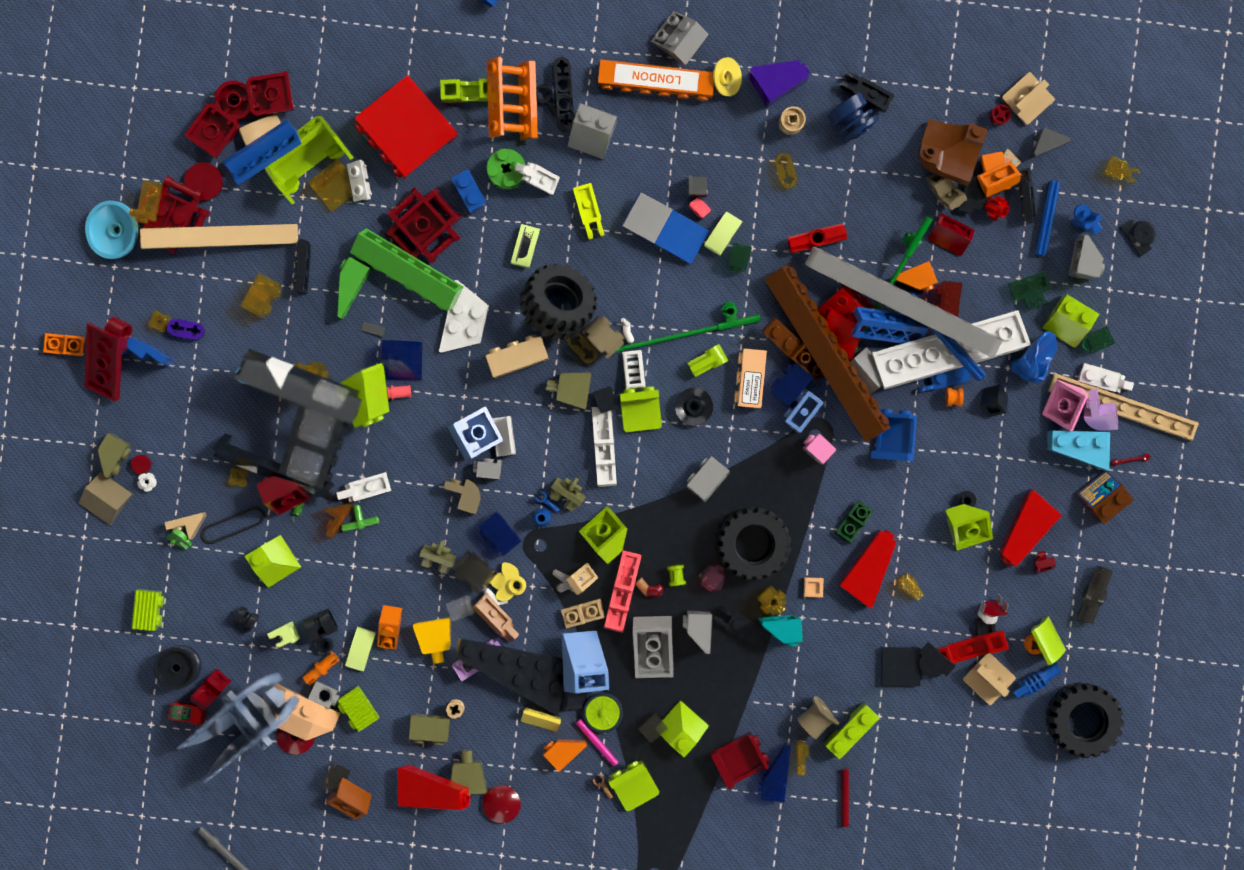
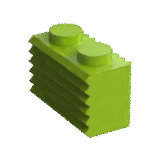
[131,589,164,631]
[337,685,380,732]

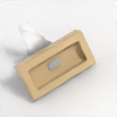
[553,562,598,595]

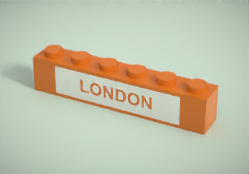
[598,60,714,101]

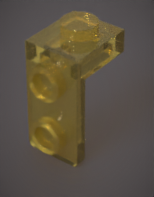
[129,180,162,223]

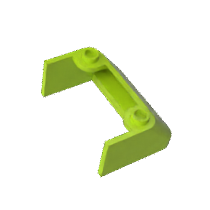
[265,116,354,205]

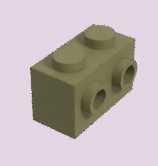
[409,713,451,745]

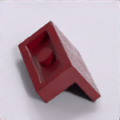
[928,213,975,256]

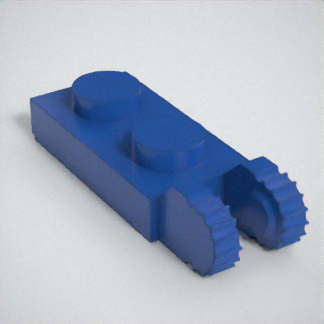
[916,367,971,392]

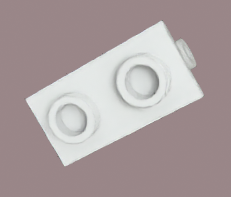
[347,160,372,202]

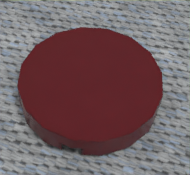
[184,162,223,201]

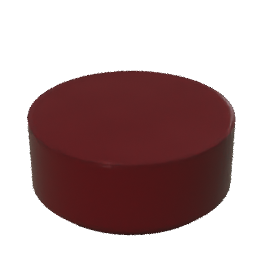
[131,455,152,474]

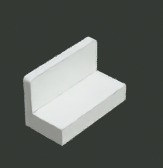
[493,416,516,457]

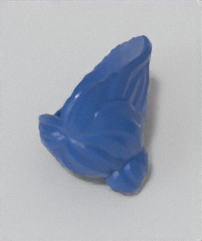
[1010,331,1057,383]

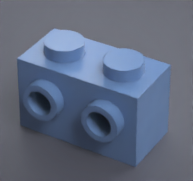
[783,391,824,433]

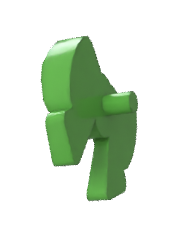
[166,529,192,550]

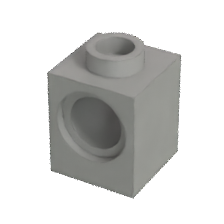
[308,681,340,709]

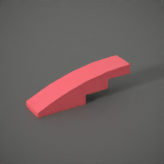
[604,550,642,633]

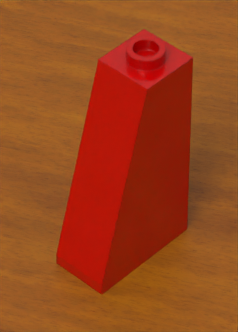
[998,489,1062,567]
[838,529,897,609]
[398,765,470,810]

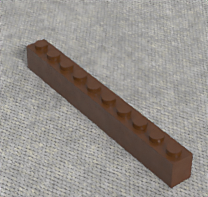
[764,265,891,442]

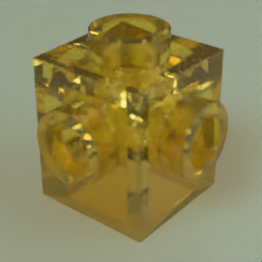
[757,585,787,616]

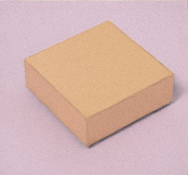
[803,577,824,597]

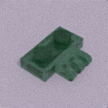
[1008,271,1052,311]

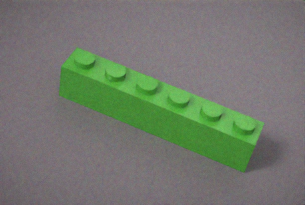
[350,228,463,311]

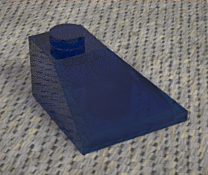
[382,340,423,380]

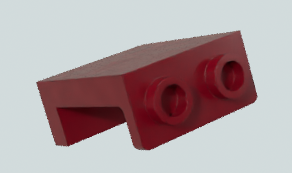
[710,732,770,790]

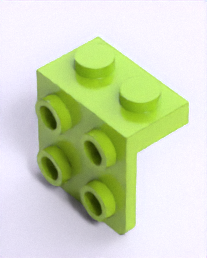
[620,387,662,432]
[608,760,659,811]

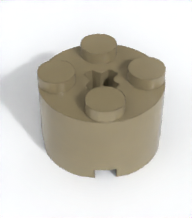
[582,316,624,360]

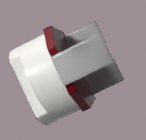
[978,594,1009,624]

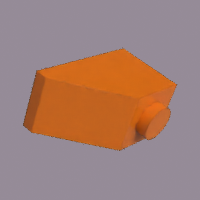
[891,261,938,292]
[543,739,587,772]

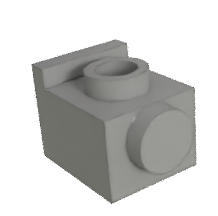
[473,458,502,479]

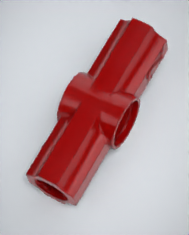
[787,223,847,254]

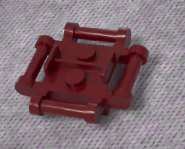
[134,176,211,255]
[385,187,462,264]

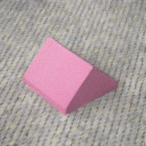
[1042,380,1088,431]

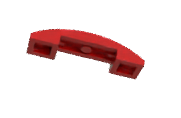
[937,630,1009,663]

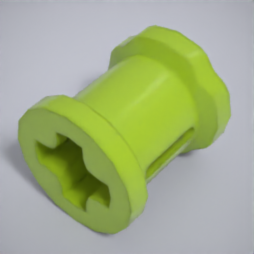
[667,565,686,586]

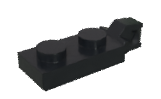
[1018,168,1037,222]

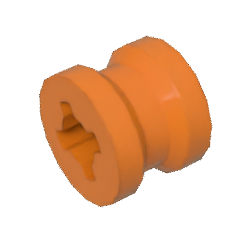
[945,388,964,407]
[1023,634,1042,655]

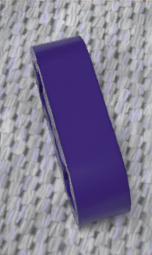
[167,319,205,340]

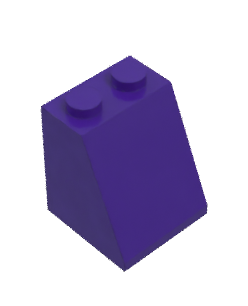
[747,60,810,108]

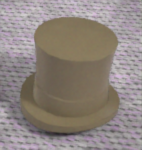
[797,696,839,739]

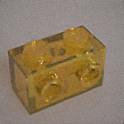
[240,273,282,319]

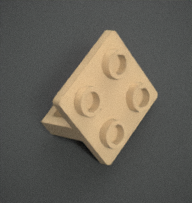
[1002,72,1055,125]
[963,653,1016,705]

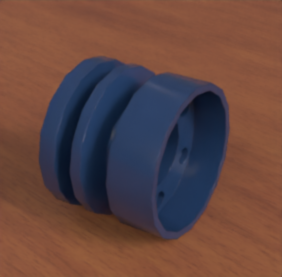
[827,93,879,143]

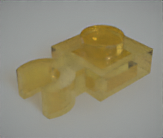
[1103,156,1141,183]
[796,740,809,775]

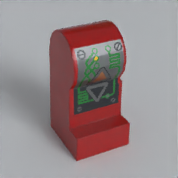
[168,702,206,725]

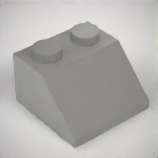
[1068,235,1105,280]
[683,611,712,654]

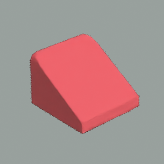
[688,197,711,220]

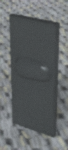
[361,322,386,337]

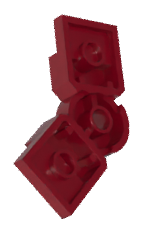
[184,71,295,159]

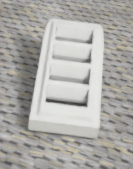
[622,350,646,392]

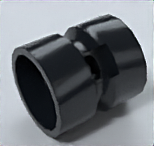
[303,608,338,642]

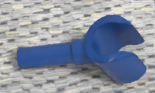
[535,491,560,513]

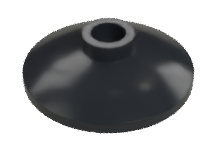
[675,387,713,426]

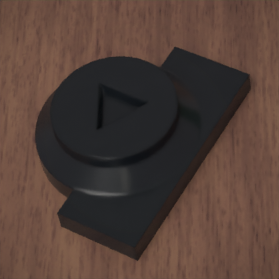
[958,176,990,214]
[1120,219,1155,257]
[919,641,956,678]

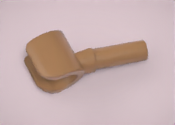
[593,774,613,799]

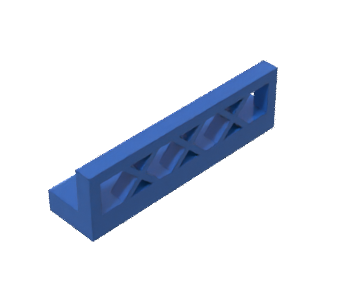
[224,119,302,185]
[851,307,929,344]

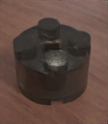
[453,549,498,594]

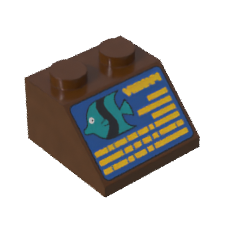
[1075,470,1134,524]

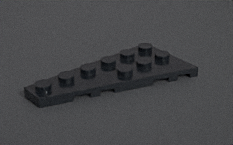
[455,638,564,716]

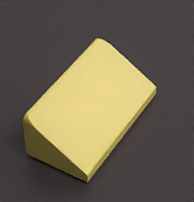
[521,708,561,732]

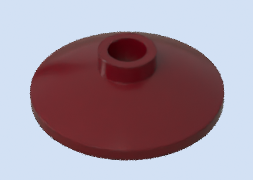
[277,728,315,755]

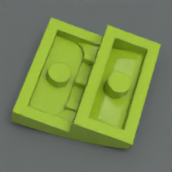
[1031,616,1066,666]

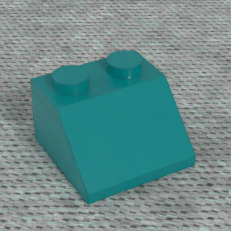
[758,615,803,646]

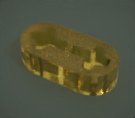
[774,153,797,190]
[567,333,598,363]

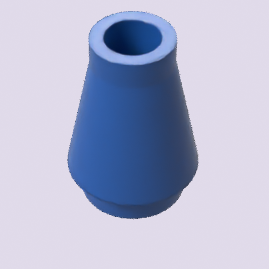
[532,508,551,527]

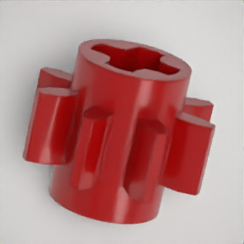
[985,195,1009,221]

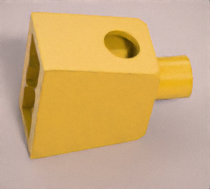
[413,617,451,664]

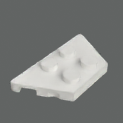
[439,280,489,353]

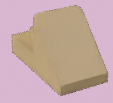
[165,512,207,540]

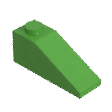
[338,257,371,319]

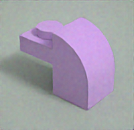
[1084,389,1118,431]

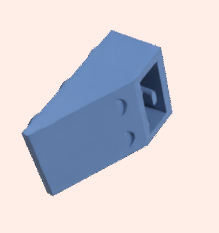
[562,631,609,693]

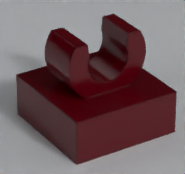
[1033,551,1056,574]

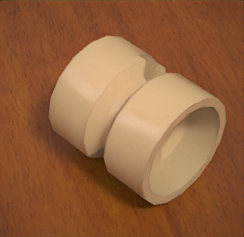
[778,106,806,135]

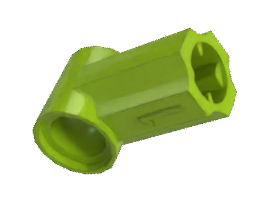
[687,344,729,377]

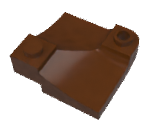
[917,118,988,186]

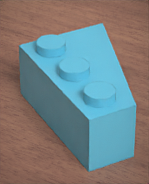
[1047,431,1110,471]

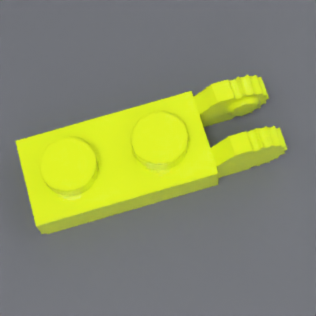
[573,183,604,240]

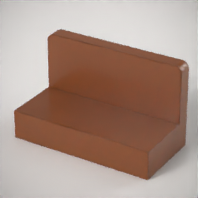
[325,778,372,820]

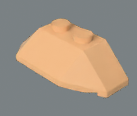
[263,684,341,741]

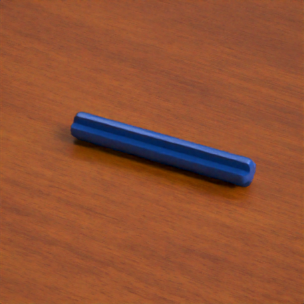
[1035,181,1060,256]

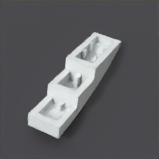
[592,407,617,487]

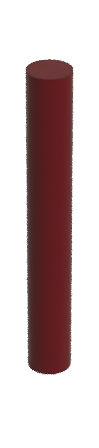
[841,768,849,827]

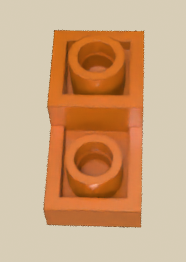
[43,333,85,356]

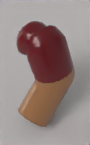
[635,578,664,598]

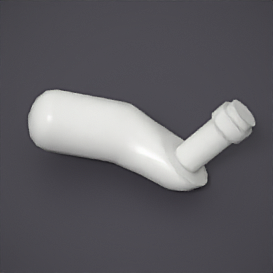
[621,318,634,343]
[483,588,508,606]

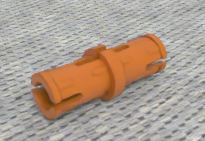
[303,652,340,686]

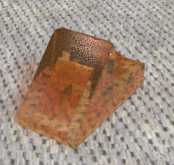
[323,503,354,538]

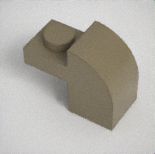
[926,174,967,210]
[443,478,481,514]

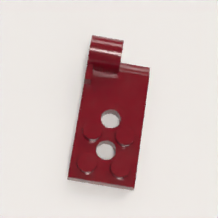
[84,317,133,402]

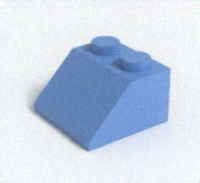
[447,407,504,460]

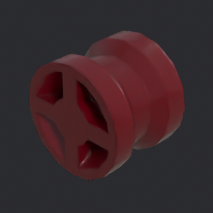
[989,104,1011,126]

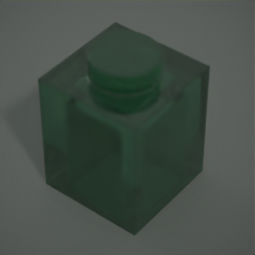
[727,243,752,273]
[1082,326,1115,354]

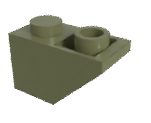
[98,433,132,478]

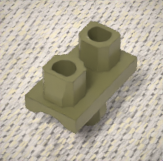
[549,477,586,511]
[420,540,457,574]

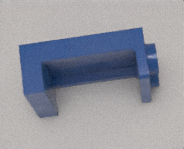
[871,409,917,461]

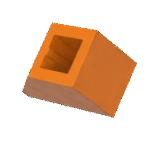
[377,605,402,650]

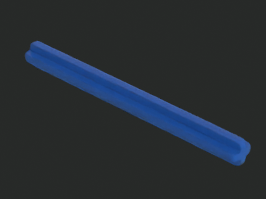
[909,291,985,381]

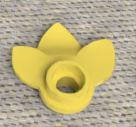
[489,562,526,601]

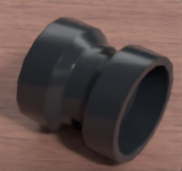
[233,606,259,632]

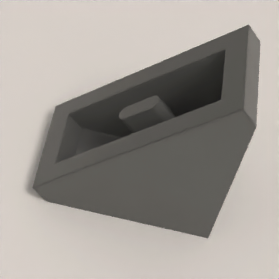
[1031,127,1071,159]

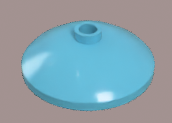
[85,201,138,259]

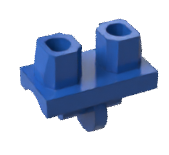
[1070,204,1103,236]

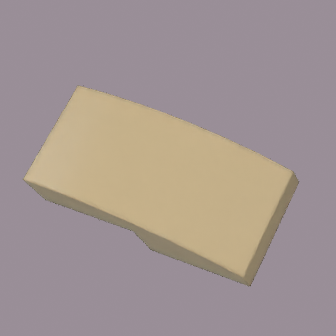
[239,114,280,146]
[561,599,605,628]

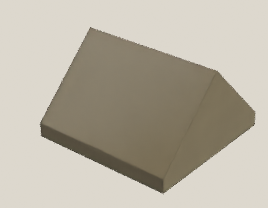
[79,472,133,525]

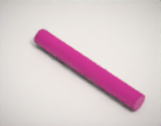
[575,719,619,767]

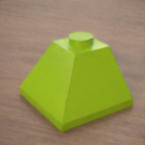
[945,504,993,551]
[579,506,627,564]
[245,535,301,588]
[655,700,709,757]

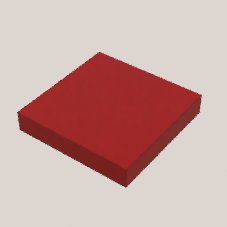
[826,311,866,361]

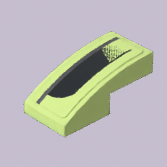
[511,224,540,269]

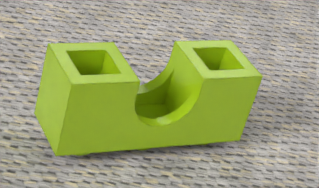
[440,78,488,103]
[824,702,880,760]

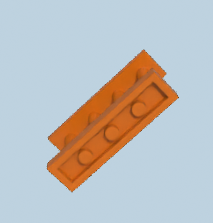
[486,57,538,141]

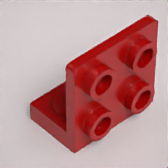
[818,285,874,322]

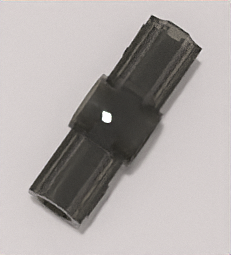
[1076,565,1113,625]

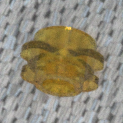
[148,310,171,332]
[228,467,249,487]

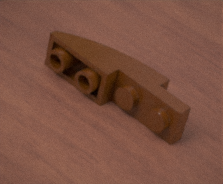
[761,317,823,382]

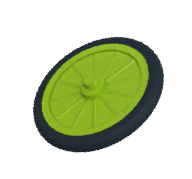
[582,693,623,733]

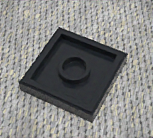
[881,647,921,686]

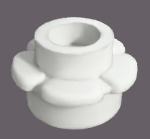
[137,473,157,492]

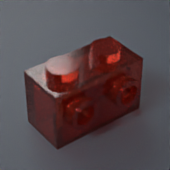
[934,281,962,317]

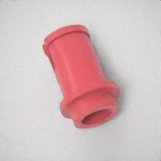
[387,385,411,400]

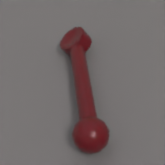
[1111,454,1150,466]

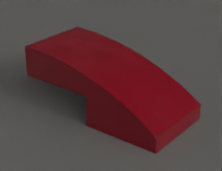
[190,669,231,711]

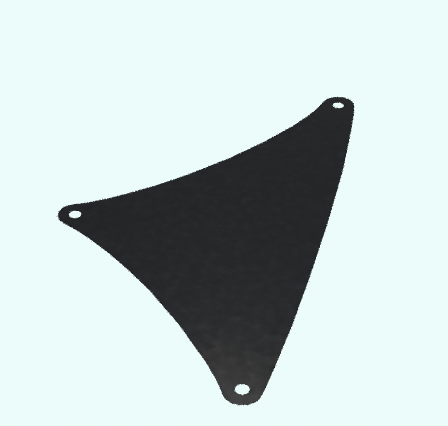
[523,417,834,870]

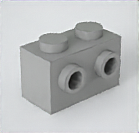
[687,456,730,502]

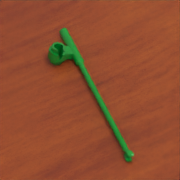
[856,216,933,351]
[615,301,761,353]

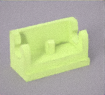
[268,621,300,647]

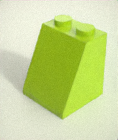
[334,363,389,428]

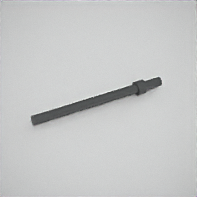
[197,826,249,870]

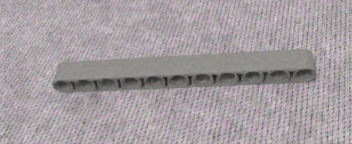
[805,247,1003,358]

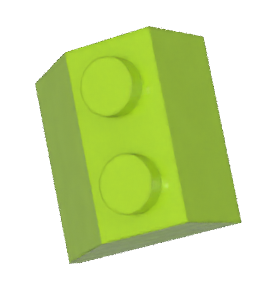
[1042,294,1100,348]

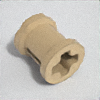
[446,699,465,719]

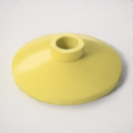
[713,57,742,96]

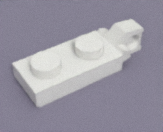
[515,163,560,195]
[1078,363,1134,393]
[336,472,391,502]

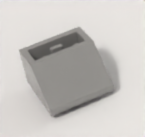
[651,11,709,65]

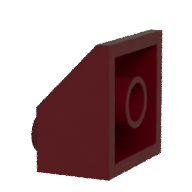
[257,476,312,516]

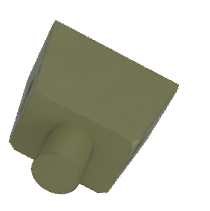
[546,373,591,409]
[451,750,487,794]

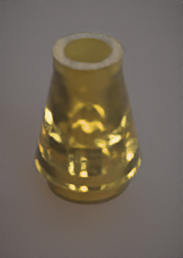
[897,572,924,601]

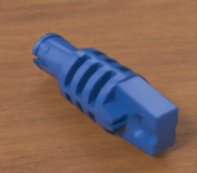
[1012,662,1062,699]

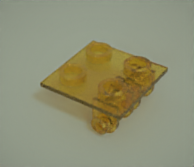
[308,159,353,212]

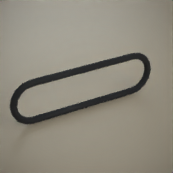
[201,507,265,544]

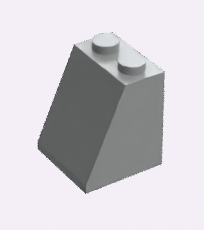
[567,103,617,159]

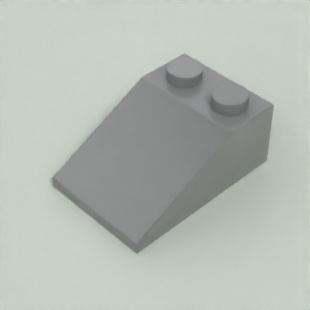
[633,616,674,678]

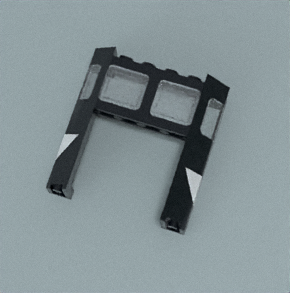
[213,349,362,500]

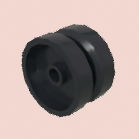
[154,645,202,690]

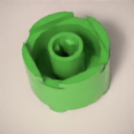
[487,149,525,190]

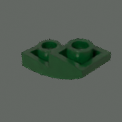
[835,500,874,544]

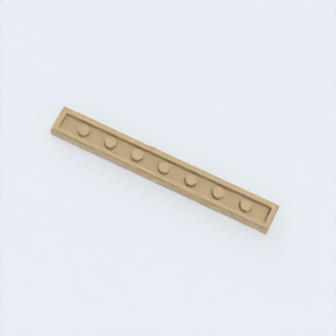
[140,224,298,249]
[1048,373,1199,441]

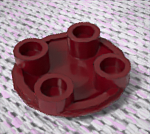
[483,785,521,823]

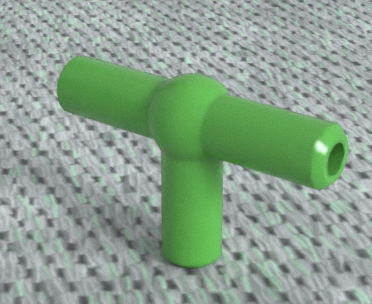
[341,505,380,532]

